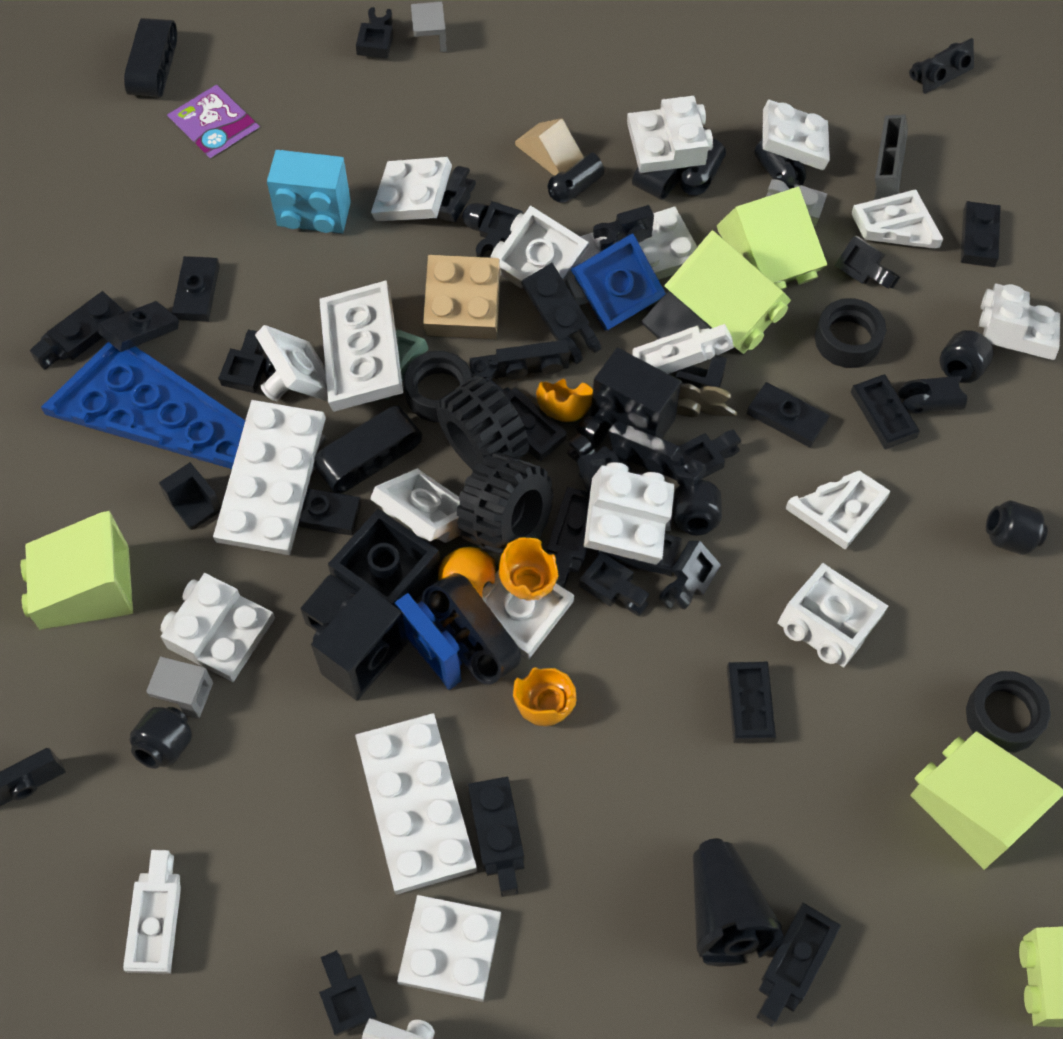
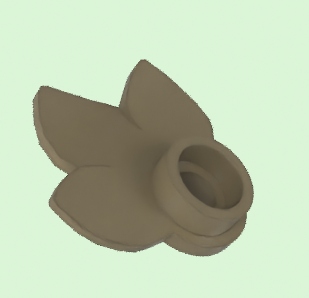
[676,384,737,417]

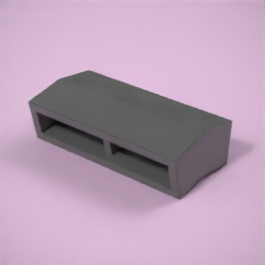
[874,114,908,200]

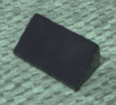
[642,291,712,366]

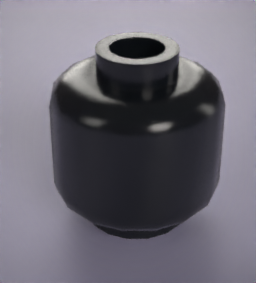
[939,330,994,383]
[673,480,722,536]
[986,500,1048,555]
[129,707,192,769]

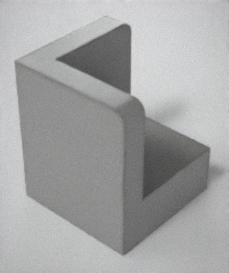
[411,2,447,52]
[146,656,213,719]

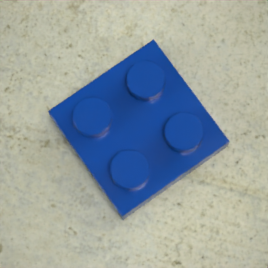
[571,233,666,331]
[395,593,462,690]

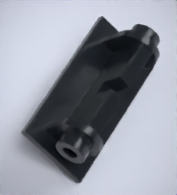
[909,38,974,94]

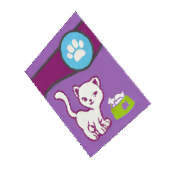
[167,84,260,158]

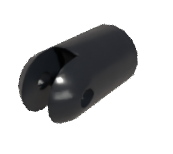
[681,138,726,196]
[754,139,807,189]
[547,152,604,203]
[898,376,967,414]

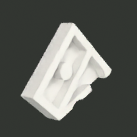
[851,189,943,249]
[786,471,890,550]

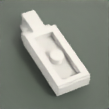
[632,324,734,374]
[123,850,181,974]

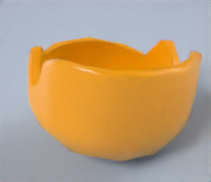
[536,378,593,422]
[499,537,559,601]
[438,547,496,597]
[513,667,577,727]

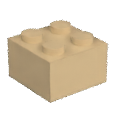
[423,255,501,339]

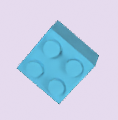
[267,150,351,233]

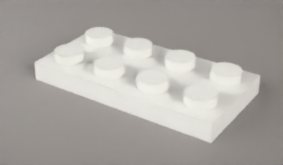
[565,207,697,305]
[320,281,403,412]
[213,400,326,555]
[355,713,477,895]

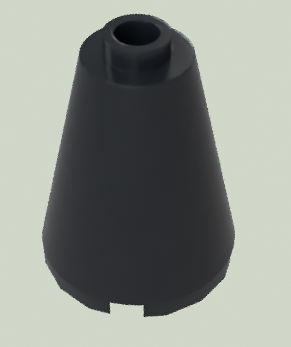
[693,838,784,967]

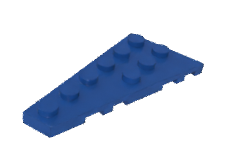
[41,342,245,469]

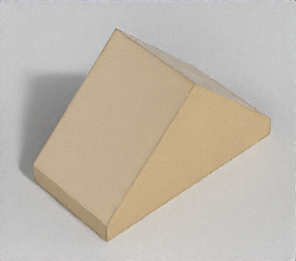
[515,118,584,176]

